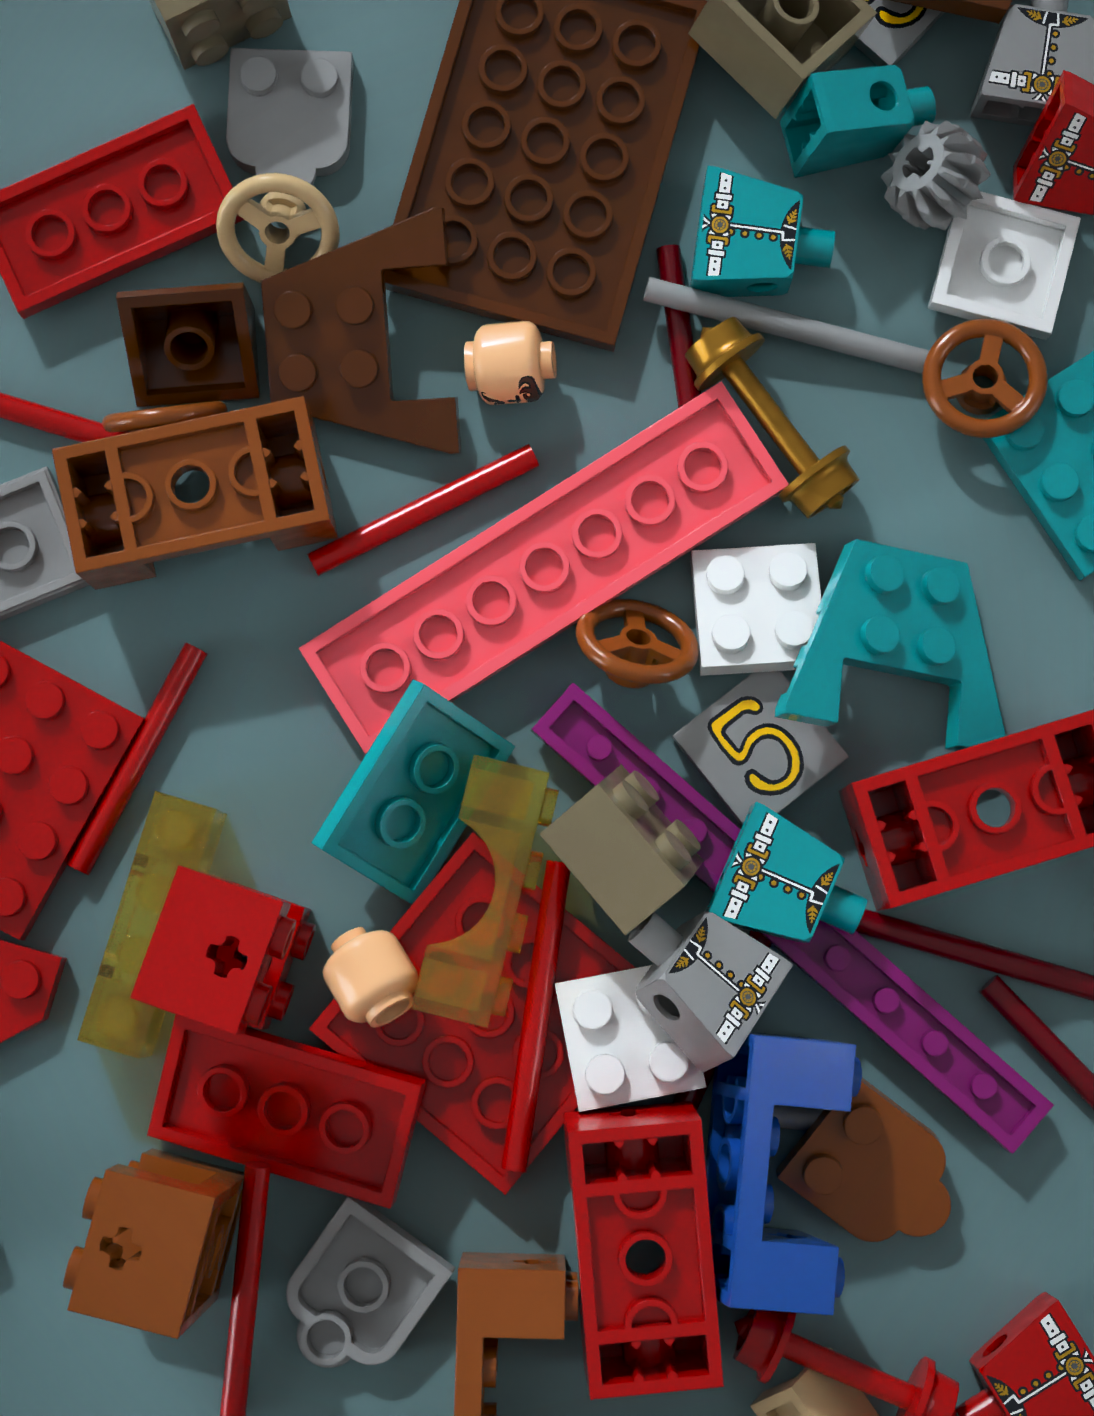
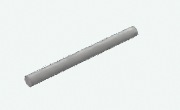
[643,277,929,374]

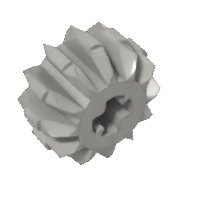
[881,120,991,231]

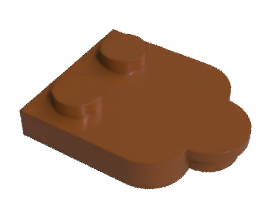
[776,1078,951,1242]

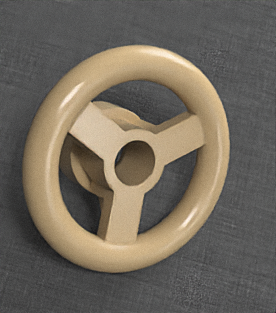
[216,173,340,283]

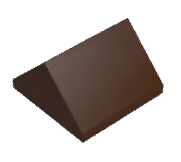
[116,282,260,407]

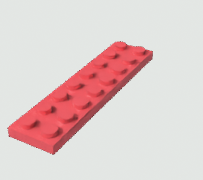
[298,381,789,754]

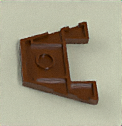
[261,207,462,454]

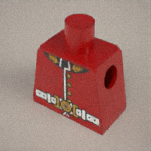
[1013,70,1094,215]
[955,1292,1094,1416]

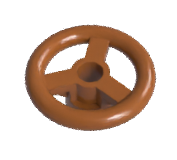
[922,319,1048,438]
[102,401,228,433]
[576,599,699,688]

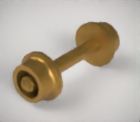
[685,317,860,519]

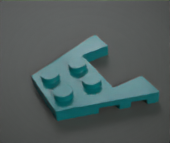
[775,539,1006,751]

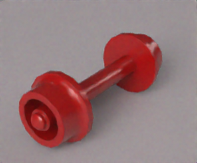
[733,1309,959,1416]

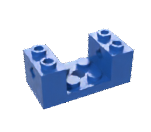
[706,1032,862,1315]

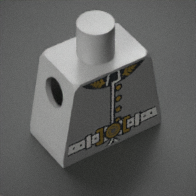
[970,0,1094,127]
[628,911,793,1072]

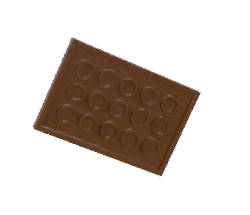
[384,0,707,352]

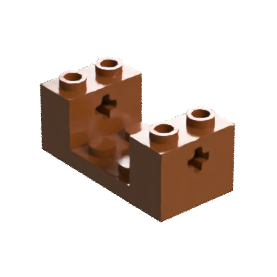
[52,396,338,590]
[63,1148,244,1339]
[454,1252,579,1416]

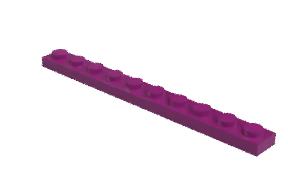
[531,683,1054,1154]

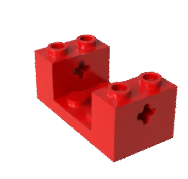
[839,709,1094,911]
[130,865,316,1035]
[563,1101,724,1400]

